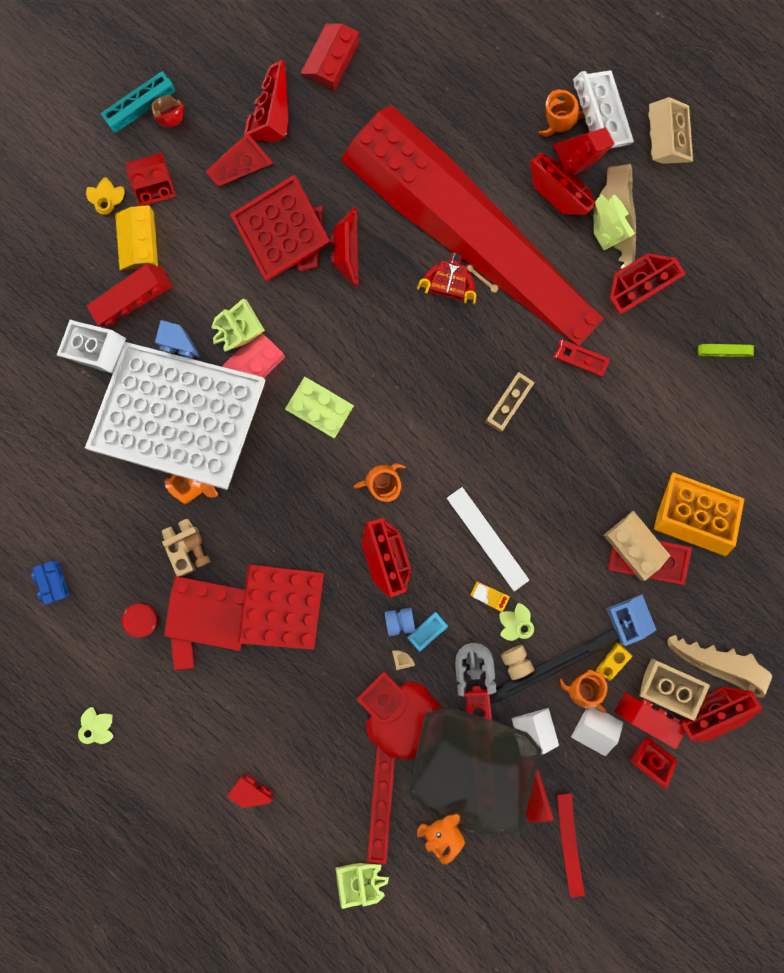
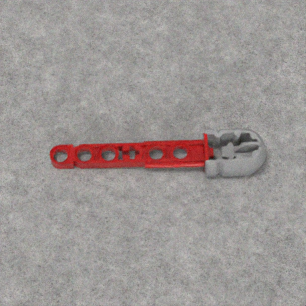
[455,643,497,819]

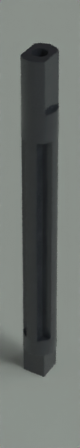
[490,629,620,705]

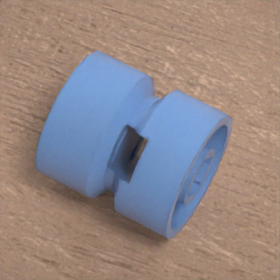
[385,607,415,636]

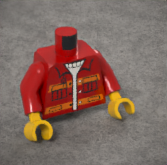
[417,253,476,304]

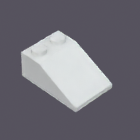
[57,320,126,374]

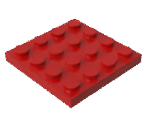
[230,175,332,281]
[238,564,324,650]

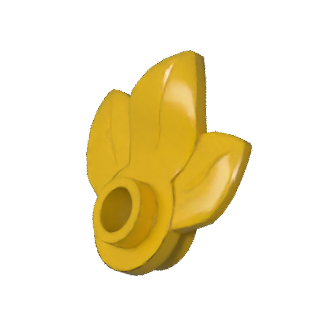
[86,177,125,215]

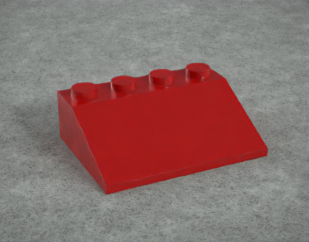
[164,576,245,651]

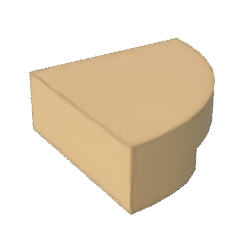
[392,650,415,670]

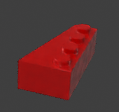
[87,264,173,327]

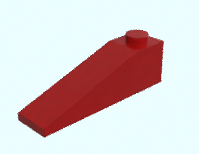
[243,60,288,143]

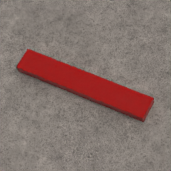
[367,746,395,864]

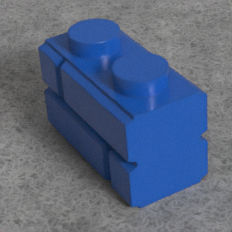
[31,560,70,605]

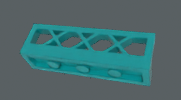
[100,71,176,134]

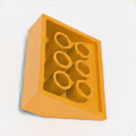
[654,473,744,556]

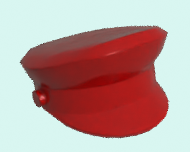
[122,603,158,638]

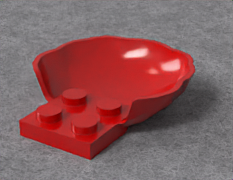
[356,672,443,760]

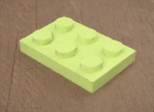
[285,376,354,439]

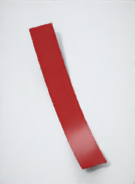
[557,793,585,897]

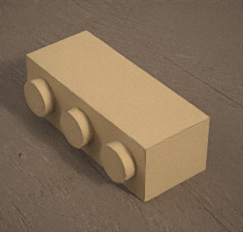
[485,372,535,433]

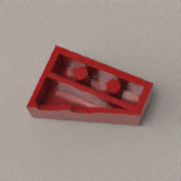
[552,127,615,178]
[614,692,686,749]

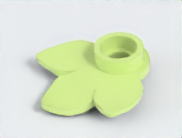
[499,603,534,641]
[78,707,113,744]

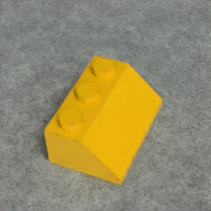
[115,206,158,271]

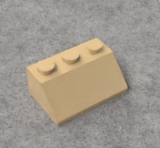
[648,97,693,164]
[604,511,670,581]
[640,658,710,721]

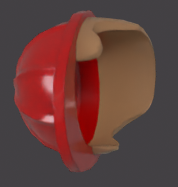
[151,95,185,128]

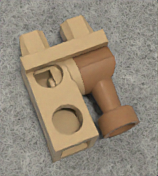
[162,519,211,577]

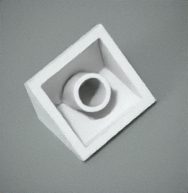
[571,707,624,756]
[511,708,559,756]

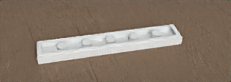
[447,487,529,591]

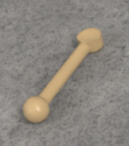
[466,265,498,293]

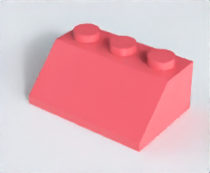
[222,333,285,378]

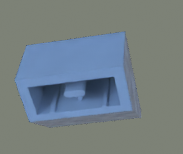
[155,320,200,359]
[606,594,656,646]

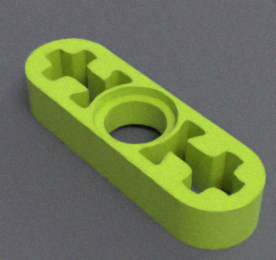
[698,344,754,357]

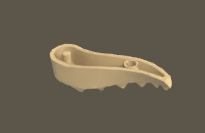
[599,164,636,269]
[668,635,772,698]

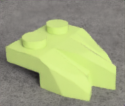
[593,194,635,250]
[212,299,265,352]
[335,863,389,909]

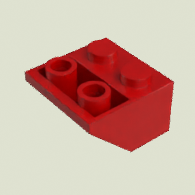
[126,153,176,206]

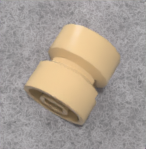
[500,645,534,680]

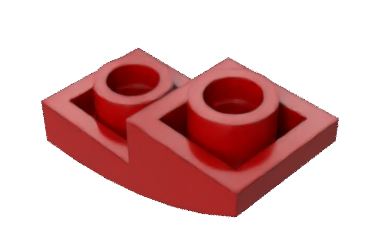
[171,638,194,671]

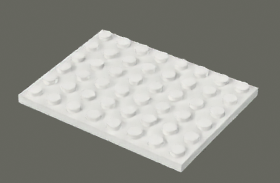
[85,342,266,490]

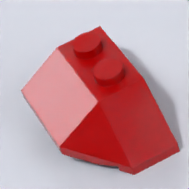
[530,153,596,215]
[331,208,359,288]
[610,253,686,314]
[362,518,412,598]
[681,686,762,742]

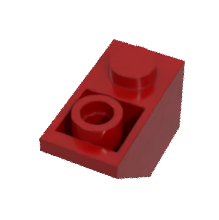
[227,774,274,808]

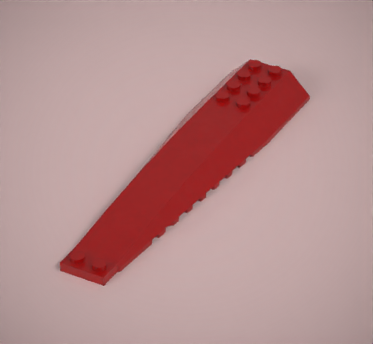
[341,105,604,346]

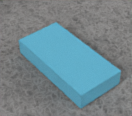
[407,612,448,652]

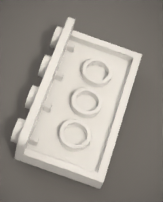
[573,71,634,148]

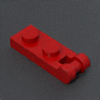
[553,339,610,377]

